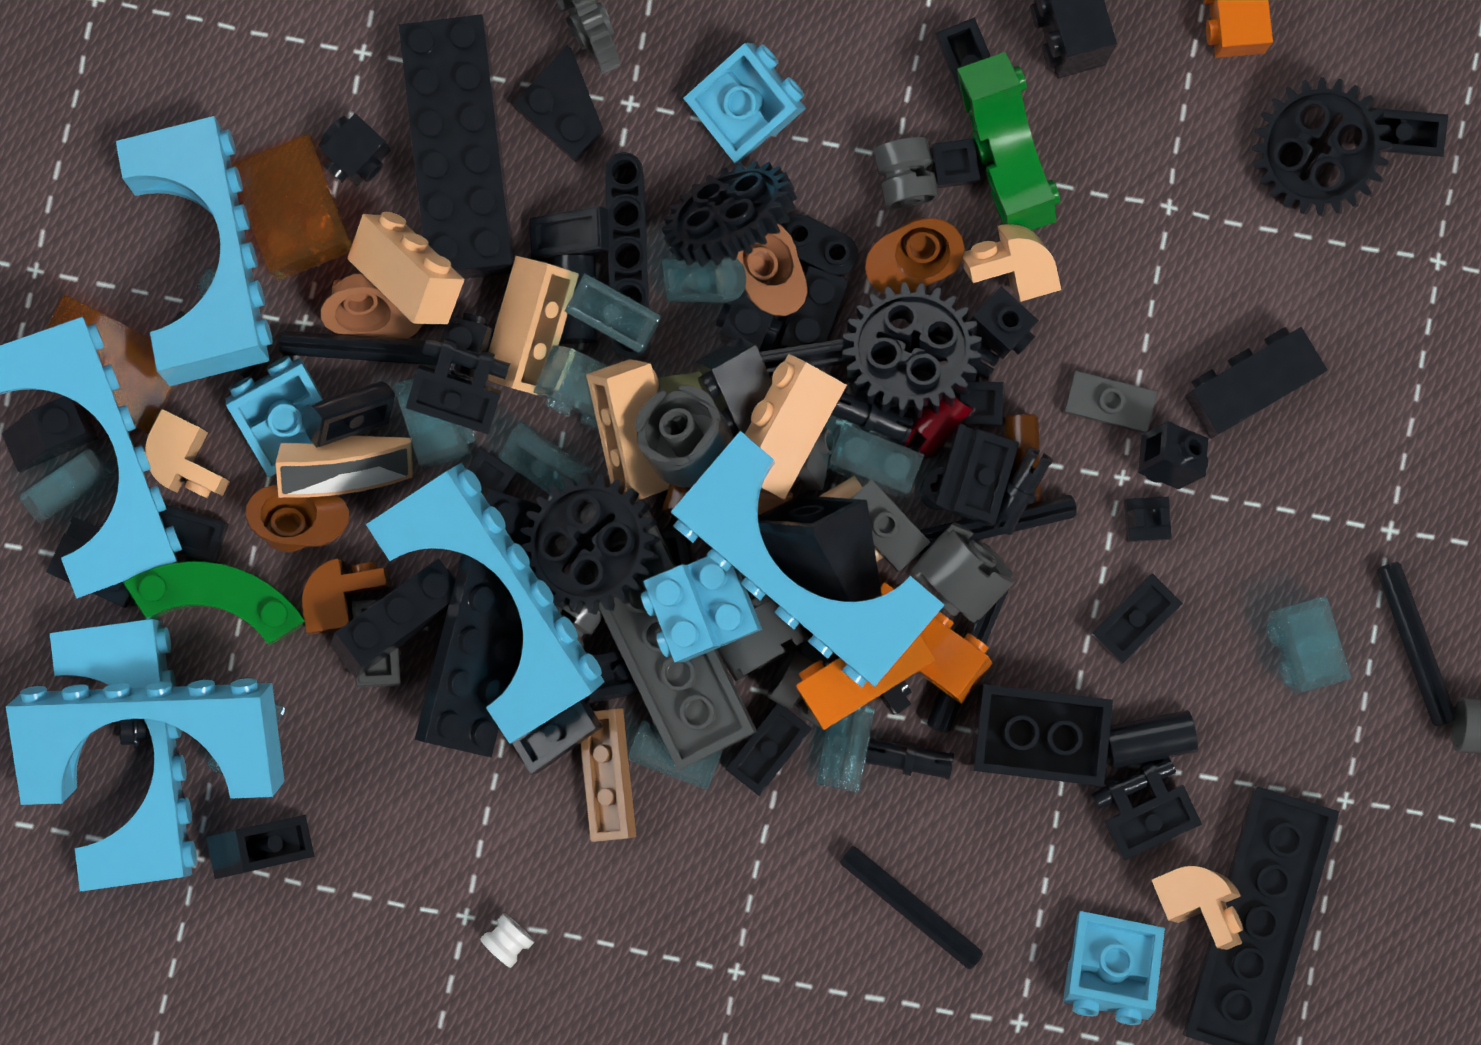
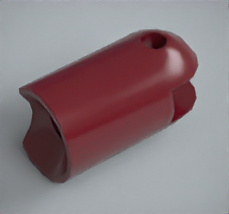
[904,398,973,460]

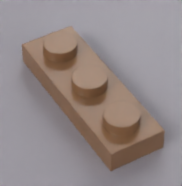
[581,708,636,842]

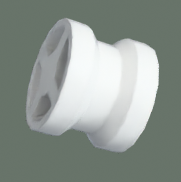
[480,913,535,968]

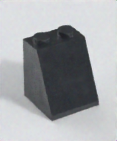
[758,495,882,602]

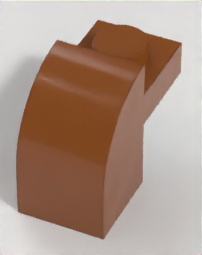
[302,558,391,635]

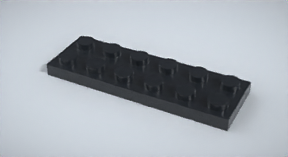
[414,488,542,758]
[1183,786,1340,1045]

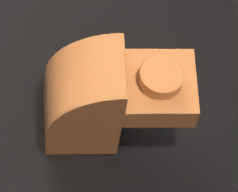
[962,224,1061,302]
[145,409,230,498]
[1152,866,1243,950]

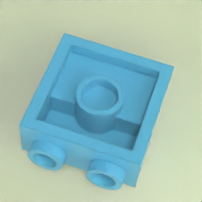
[683,43,806,163]
[225,356,323,477]
[641,556,762,663]
[1063,911,1165,1025]

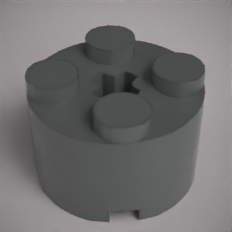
[635,385,734,488]
[911,522,1015,623]
[717,595,810,682]

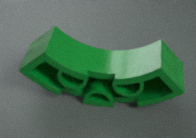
[957,52,1060,231]
[123,562,305,646]

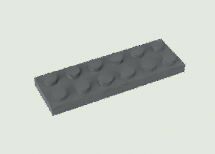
[566,500,757,771]

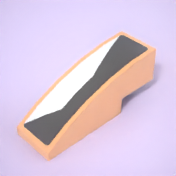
[276,436,413,498]

